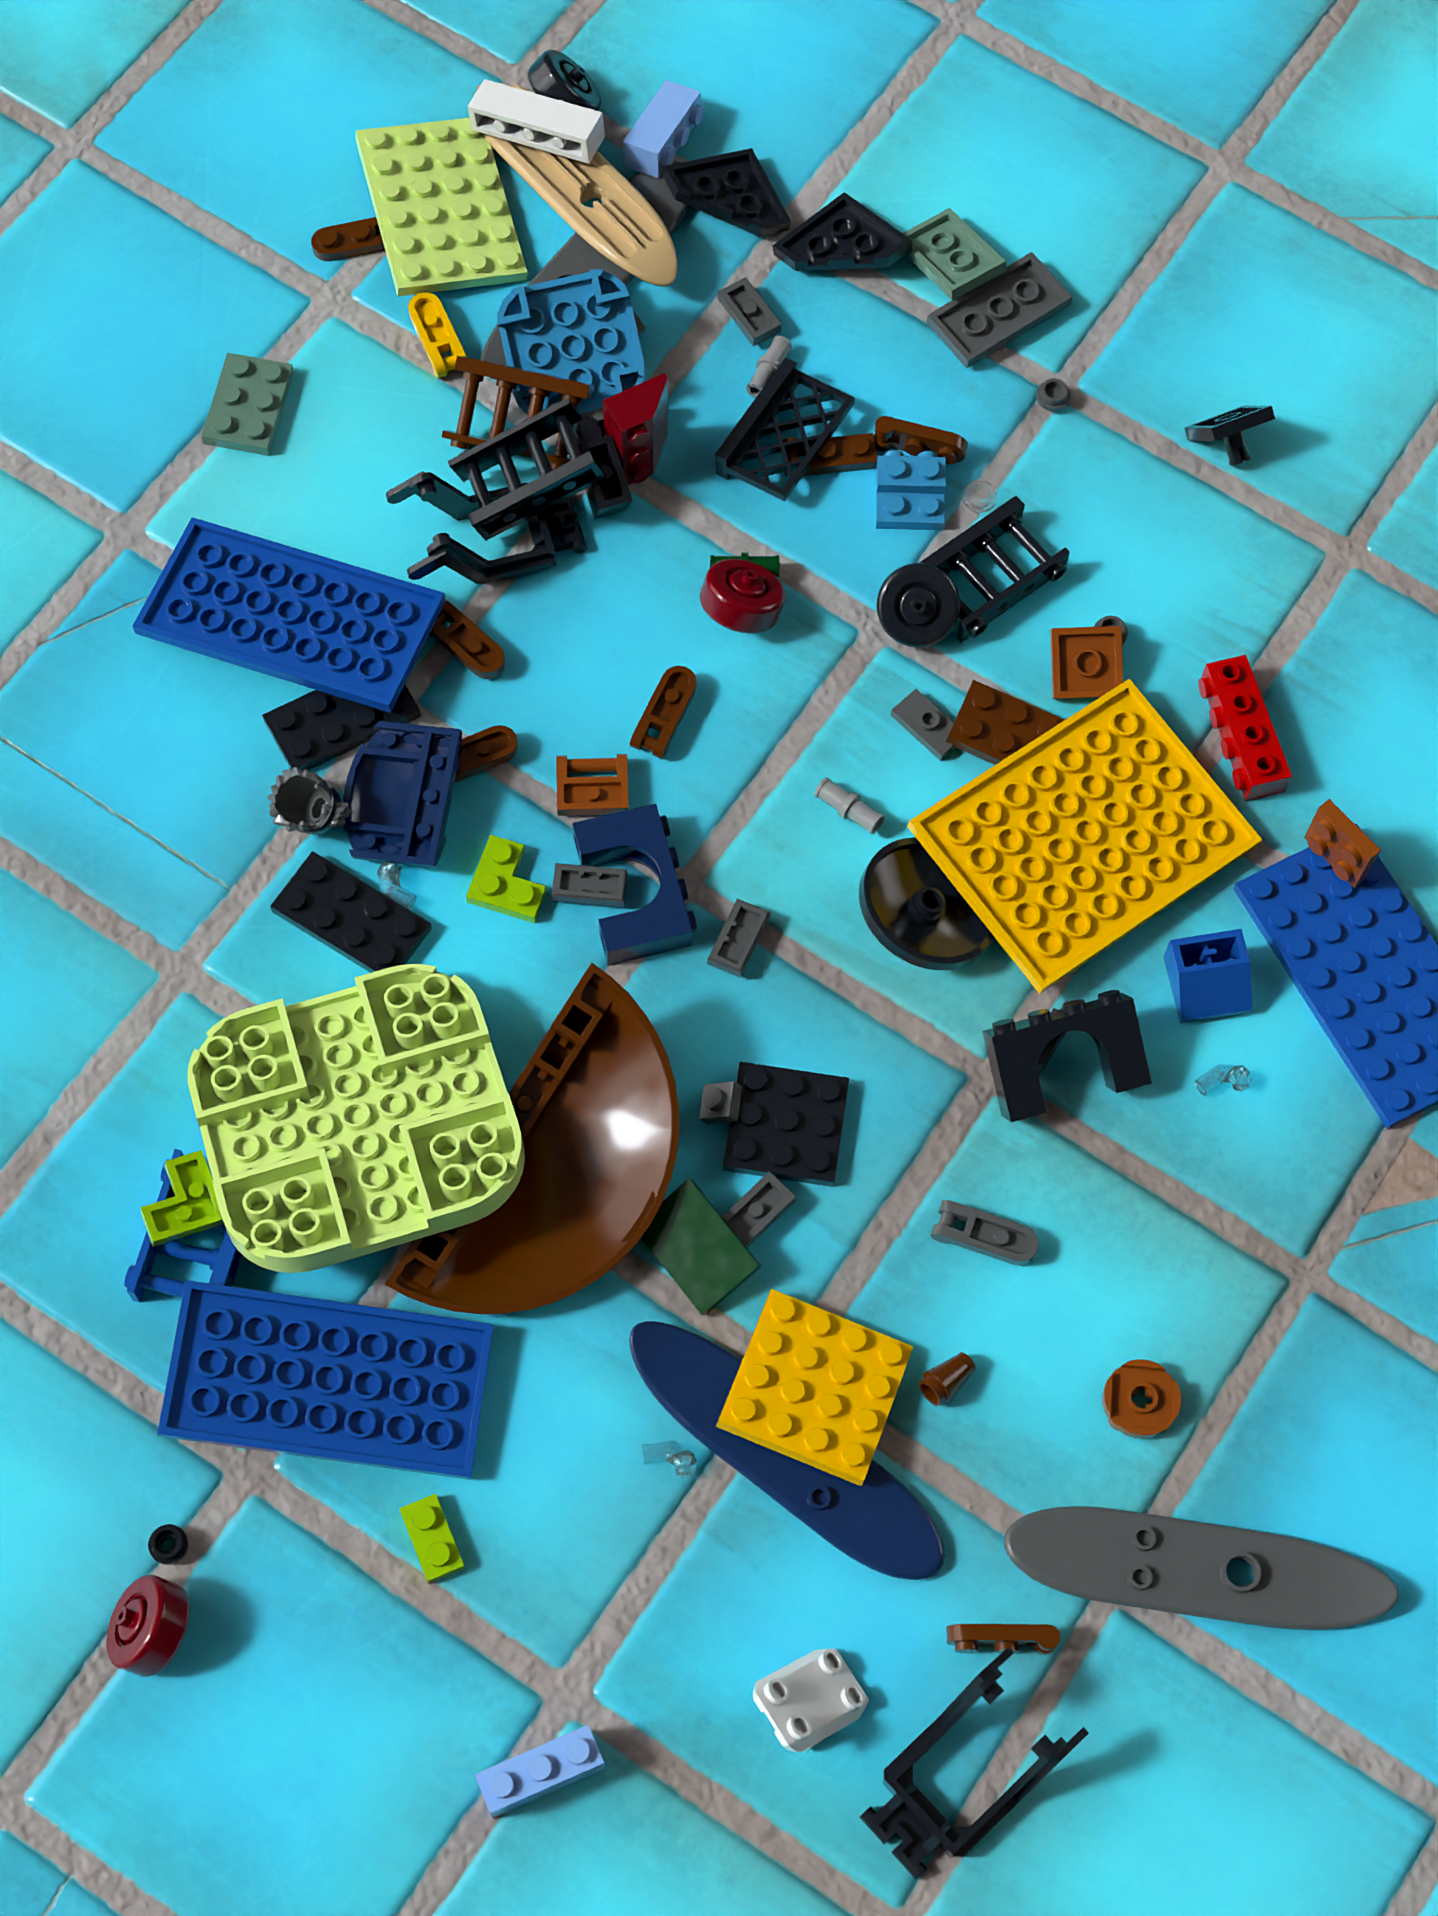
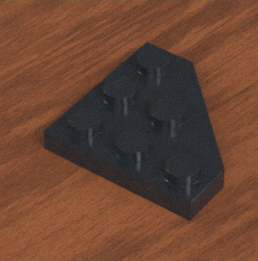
[662,148,791,237]
[772,192,912,271]

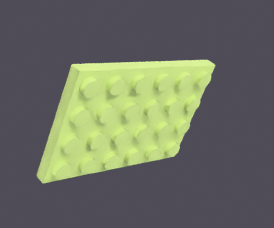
[355,118,528,297]

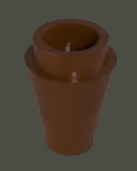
[919,1352,976,1406]

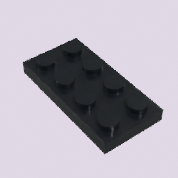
[262,685,421,771]
[270,851,432,973]

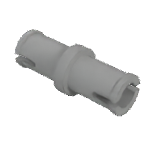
[746,336,792,398]
[814,777,885,835]

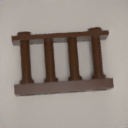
[442,356,595,469]

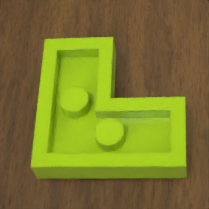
[466,834,547,923]
[140,1150,224,1247]

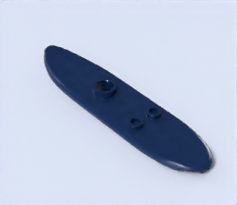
[629,1321,945,1580]

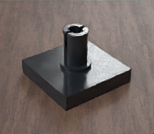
[1184,405,1275,466]

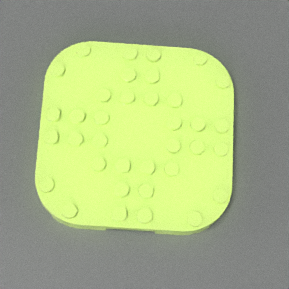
[188,964,525,1273]

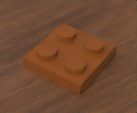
[1050,626,1123,699]
[1304,799,1381,888]

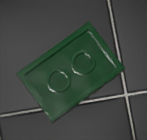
[641,1178,762,1316]

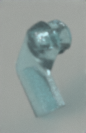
[377,862,417,910]
[1194,1064,1252,1096]
[642,1441,697,1478]

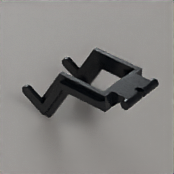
[386,471,587,584]
[859,1647,1089,1880]

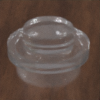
[963,479,997,513]

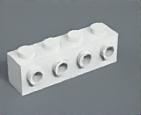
[468,79,605,164]

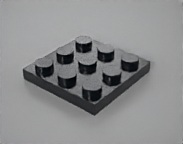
[723,1062,849,1187]

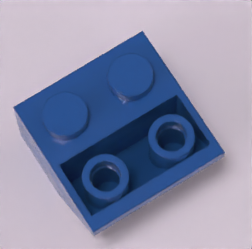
[1163,929,1252,1023]

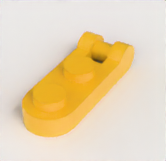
[408,292,466,379]

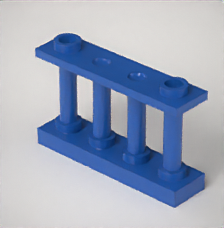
[124,1149,242,1303]

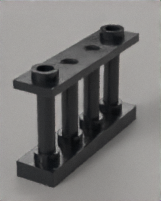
[448,398,606,541]
[919,496,1070,643]

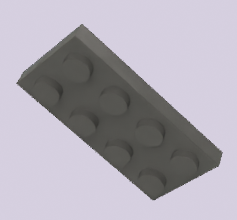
[927,252,1072,368]

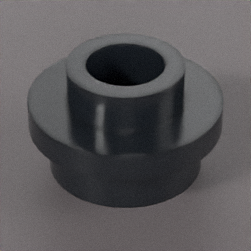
[148,1524,189,1565]

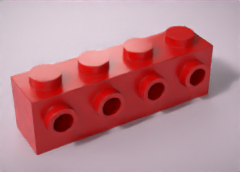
[1198,655,1292,802]

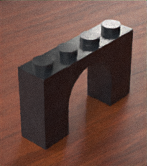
[982,990,1152,1122]

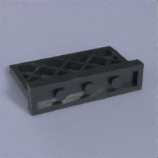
[714,357,855,501]

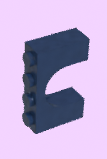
[572,804,697,966]

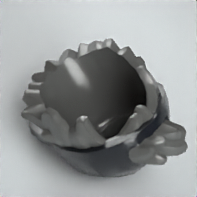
[268,767,352,835]

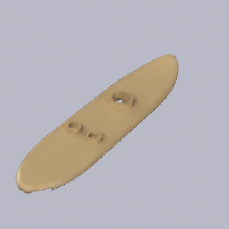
[473,84,678,287]

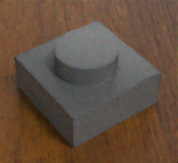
[699,1081,742,1124]

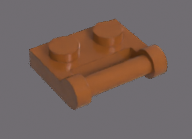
[556,754,629,816]

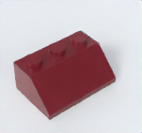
[603,373,668,485]

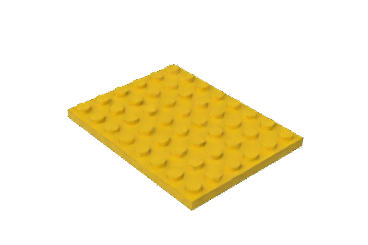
[907,679,1262,994]

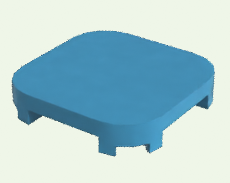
[497,269,645,415]

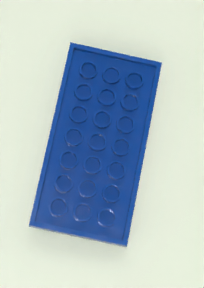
[132,517,446,713]
[1233,824,1438,1129]
[157,1280,494,1480]

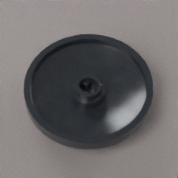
[859,837,994,970]

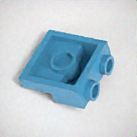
[876,450,946,530]

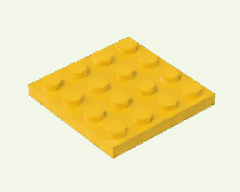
[716,1289,913,1486]

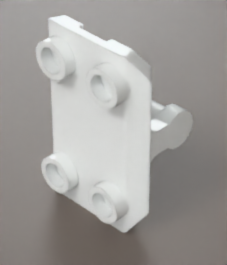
[753,1649,869,1753]

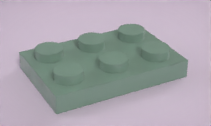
[903,208,1007,301]
[201,353,294,456]

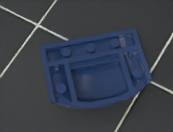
[343,721,462,868]

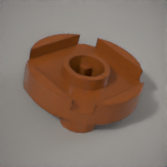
[1102,1359,1181,1439]

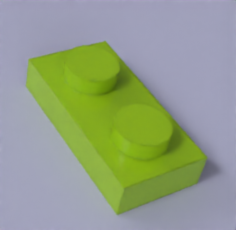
[399,1493,465,1584]

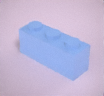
[623,80,704,178]
[474,1724,605,1819]

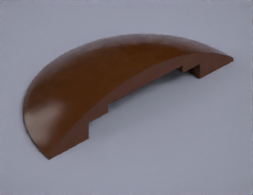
[384,963,680,1314]

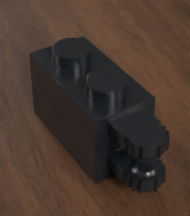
[575,416,632,519]

